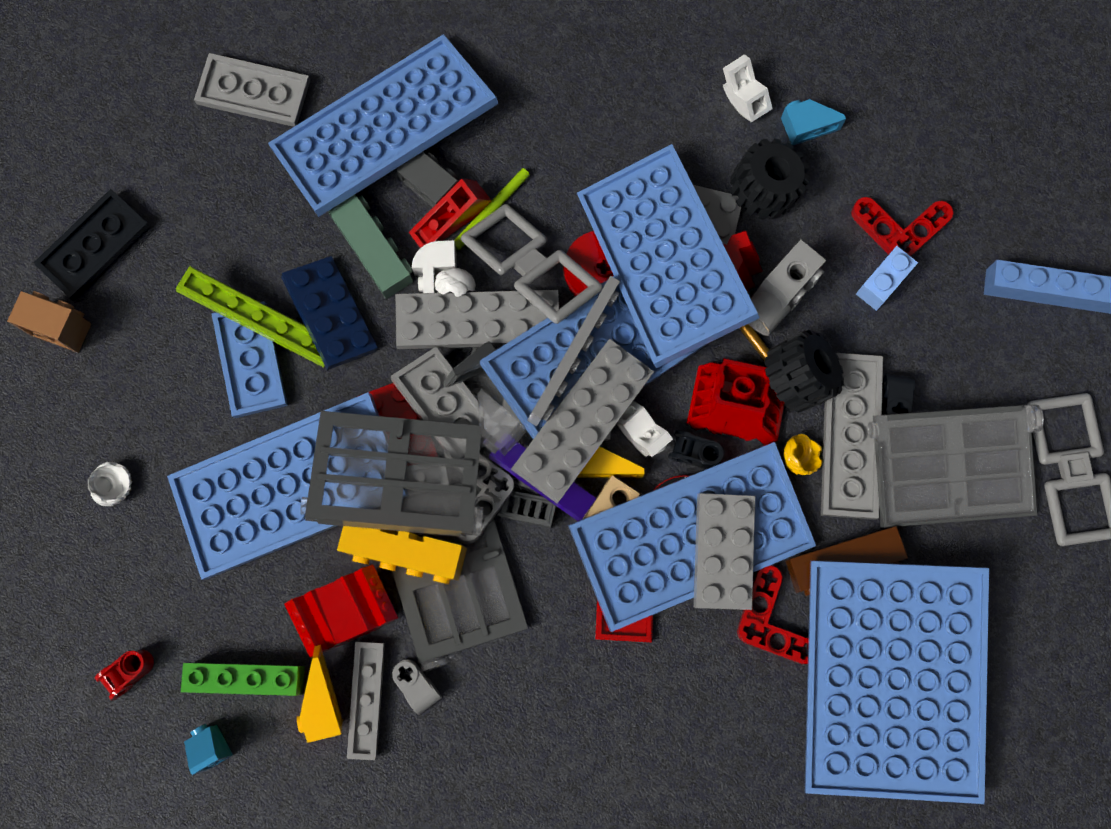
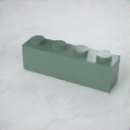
[328,194,413,299]

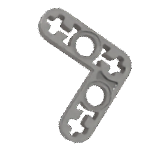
[444,451,514,544]

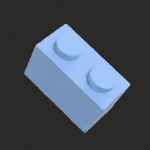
[856,246,918,311]

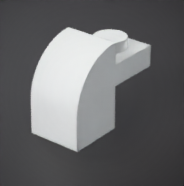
[723,55,773,122]
[412,240,457,293]
[616,401,673,457]

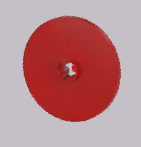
[563,231,614,296]

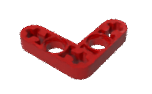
[851,197,953,257]
[737,566,808,664]

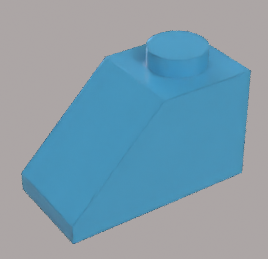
[781,99,846,145]
[184,724,233,775]

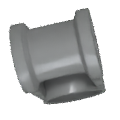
[392,659,442,715]

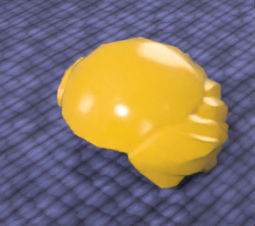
[784,434,822,475]

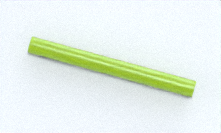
[454,168,530,250]

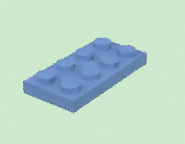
[211,301,288,418]

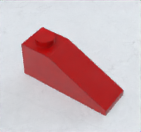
[409,179,492,248]

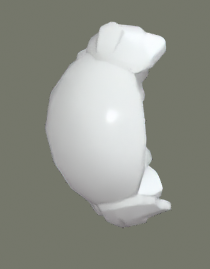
[434,268,476,297]
[88,462,132,506]

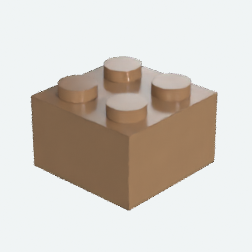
[7,291,91,353]

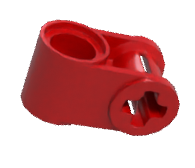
[95,650,154,701]

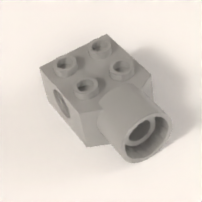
[749,239,826,336]

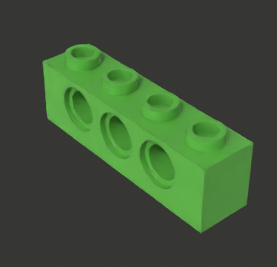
[181,663,305,696]

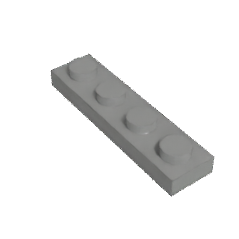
[347,642,385,760]

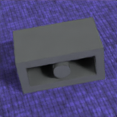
[397,151,458,208]

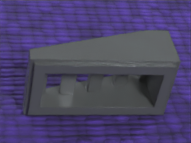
[443,341,496,387]
[497,489,556,529]

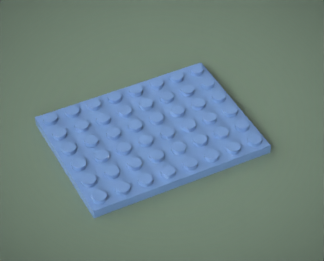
[805,560,989,804]

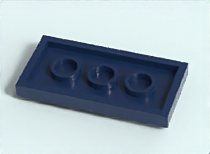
[281,256,378,370]

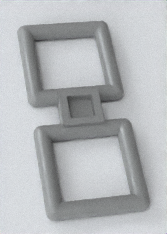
[461,204,602,324]
[1027,393,1111,546]

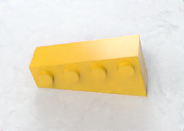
[337,526,467,585]

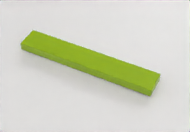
[176,266,325,368]

